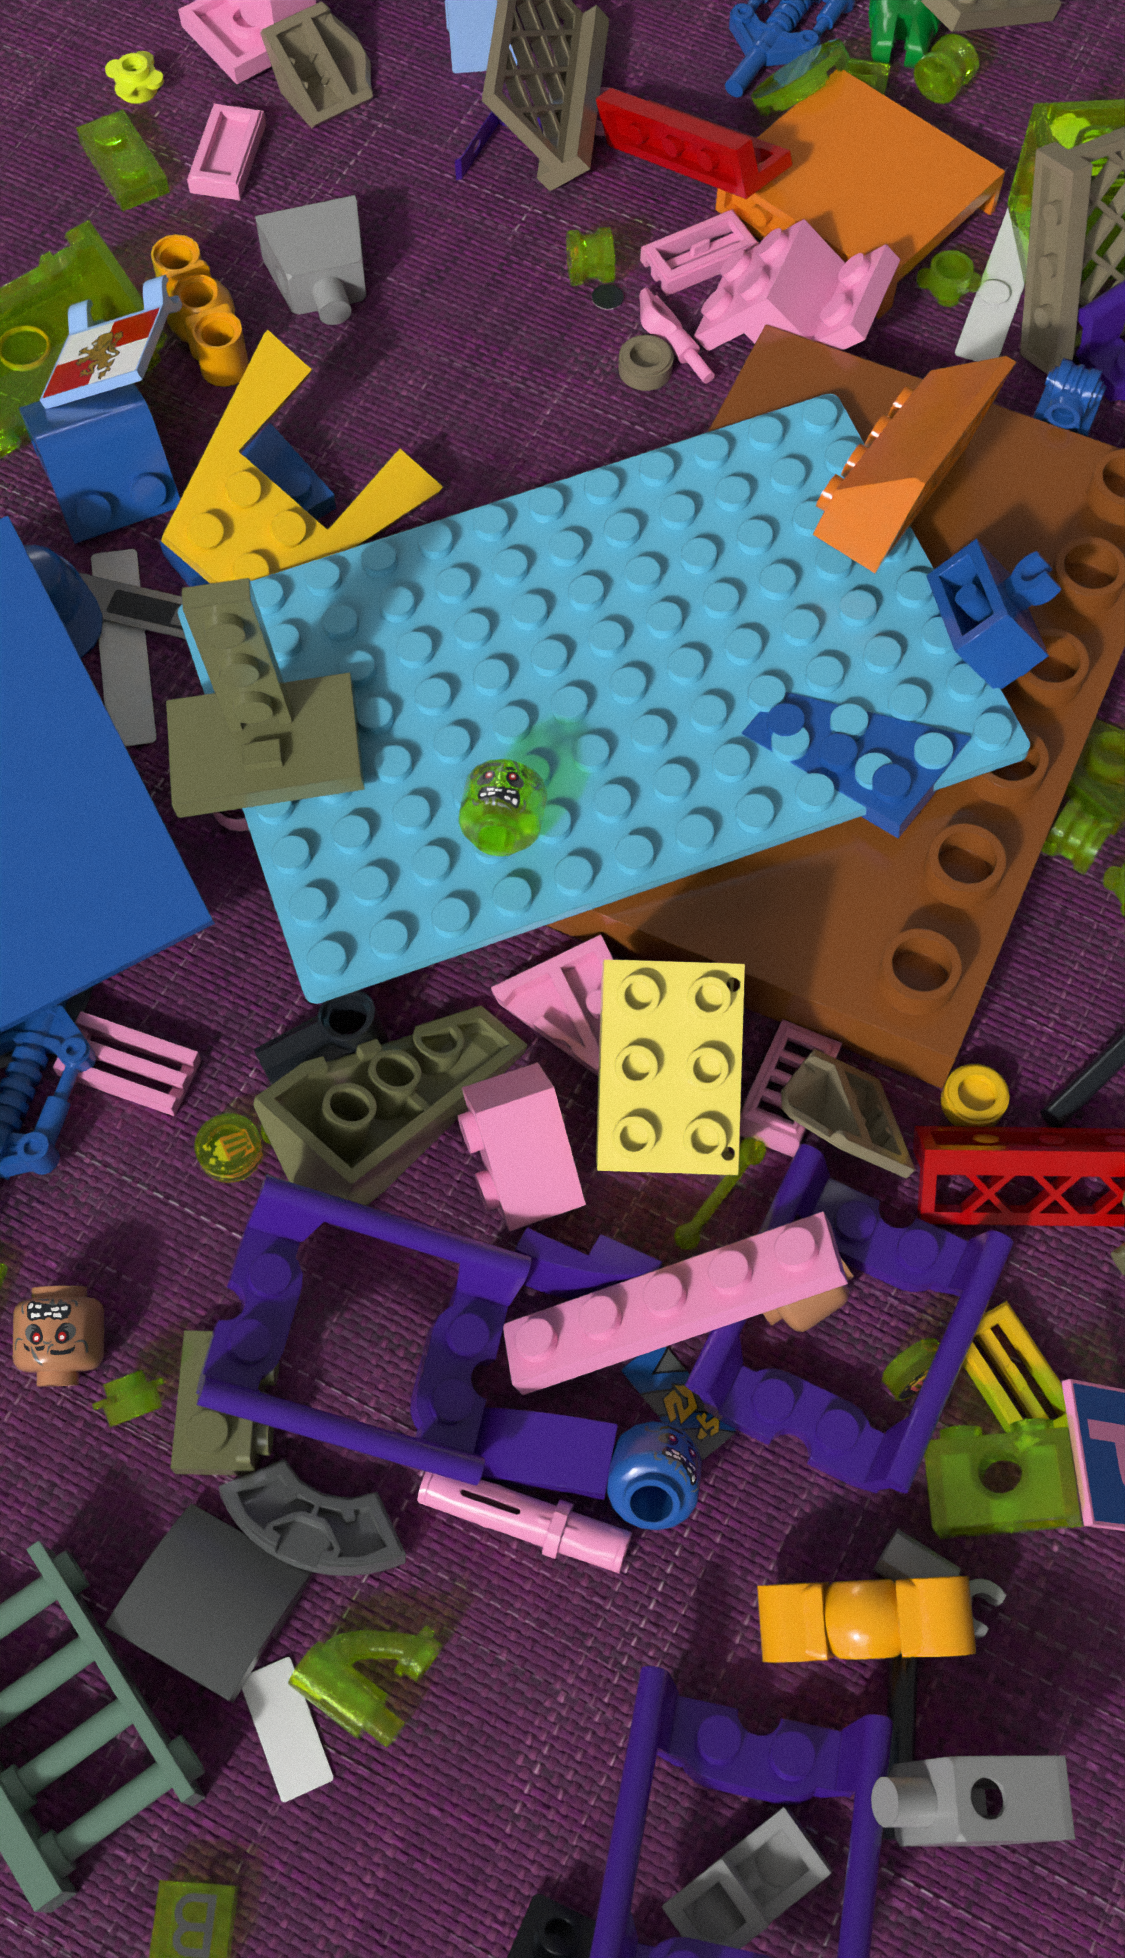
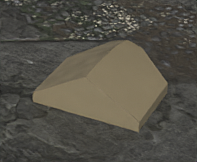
[260,1,373,129]
[781,1049,915,1178]

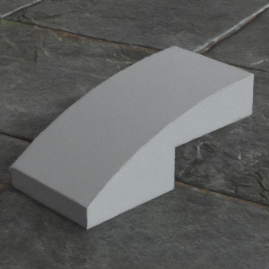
[661,1805,833,1949]

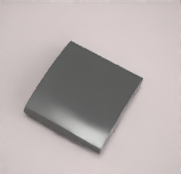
[104,1504,313,1703]

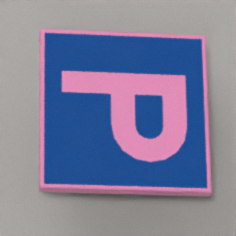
[1062,1379,1125,1531]

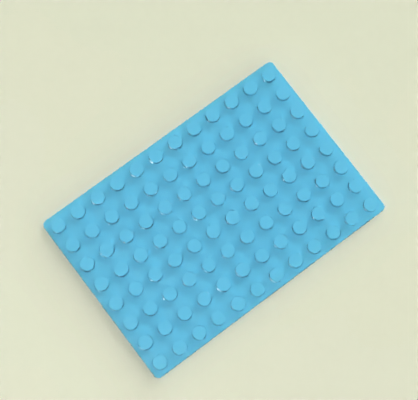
[178,394,1030,1004]

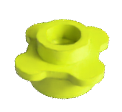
[105,51,164,104]

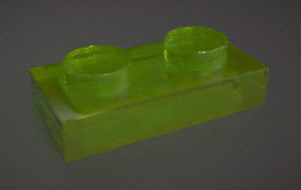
[76,109,170,211]

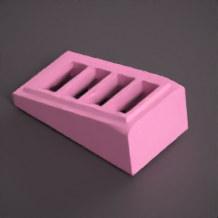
[740,1019,842,1157]

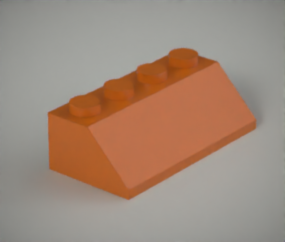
[812,356,1016,573]

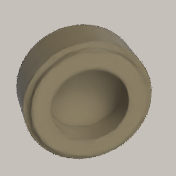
[618,335,674,391]

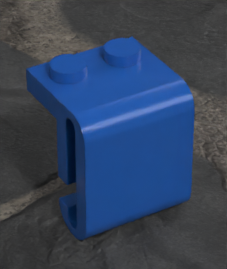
[19,383,180,544]

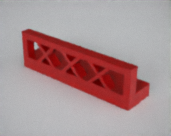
[595,88,793,199]
[913,1126,1125,1227]

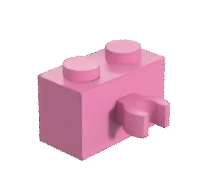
[458,1062,586,1231]

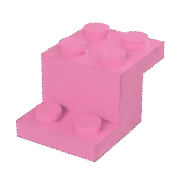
[178,0,316,84]
[694,219,900,351]

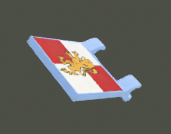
[40,275,182,409]

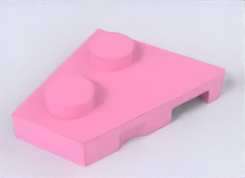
[491,935,613,1076]

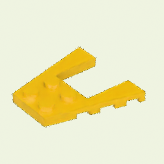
[161,330,443,584]

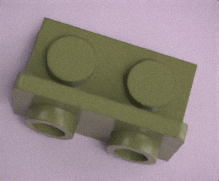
[171,1330,279,1476]

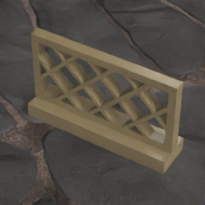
[482,0,609,191]
[1020,127,1125,374]

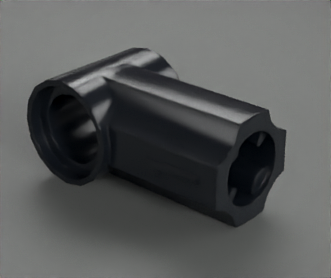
[253,990,389,1085]

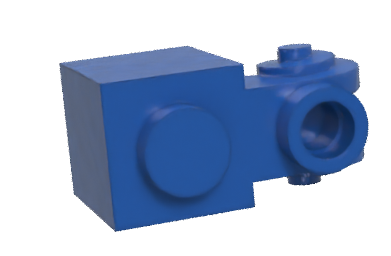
[1033,358,1107,437]

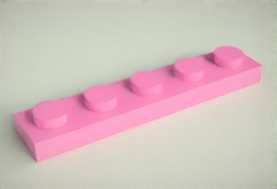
[503,1212,848,1395]

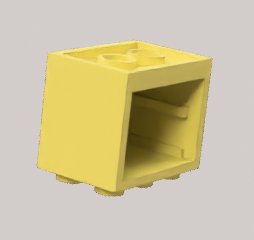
[596,959,745,1175]

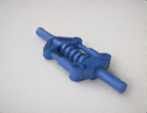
[725,0,856,98]
[0,999,96,1180]

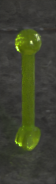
[674,1137,766,1250]

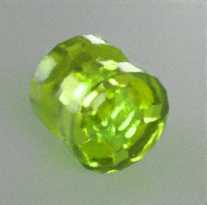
[913,34,979,104]
[566,227,615,286]
[1041,797,1116,875]

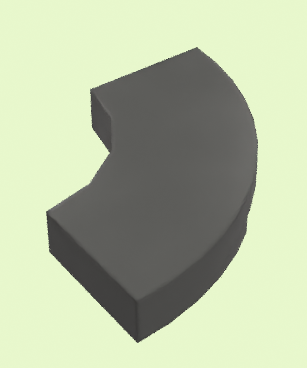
[219,1459,406,1576]

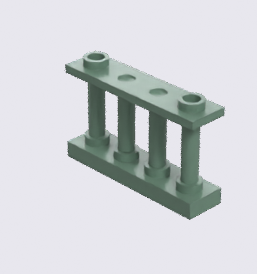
[0,1541,206,1913]

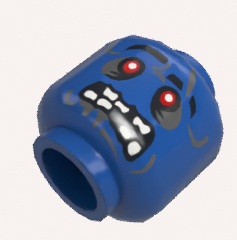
[607,1421,702,1531]

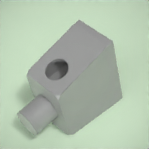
[255,195,366,325]
[871,1756,1075,1847]

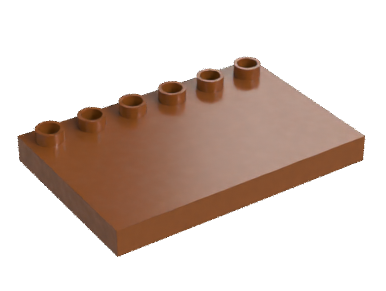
[546,324,1125,1089]

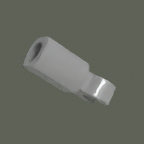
[873,1529,1006,1639]

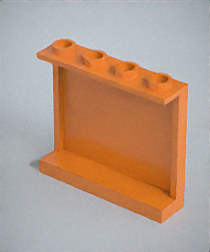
[715,67,1005,319]

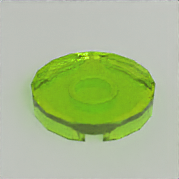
[750,38,850,116]

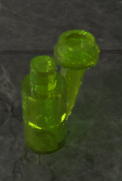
[288,1626,443,1748]

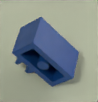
[926,538,1061,689]

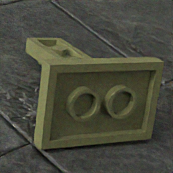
[166,578,365,818]

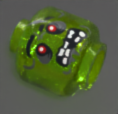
[458,759,548,857]

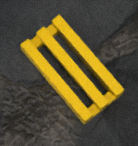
[962,1301,1069,1458]

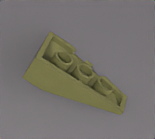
[253,1006,528,1228]

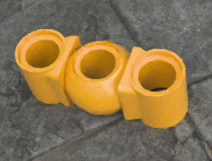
[151,234,249,387]
[757,1576,976,1663]

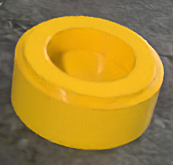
[941,1064,1009,1127]

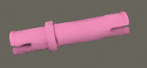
[417,1472,632,1573]

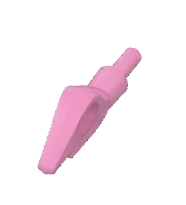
[639,287,715,384]

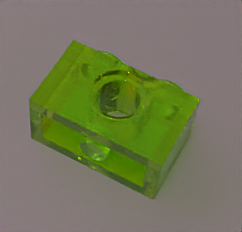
[924,1418,1084,1539]

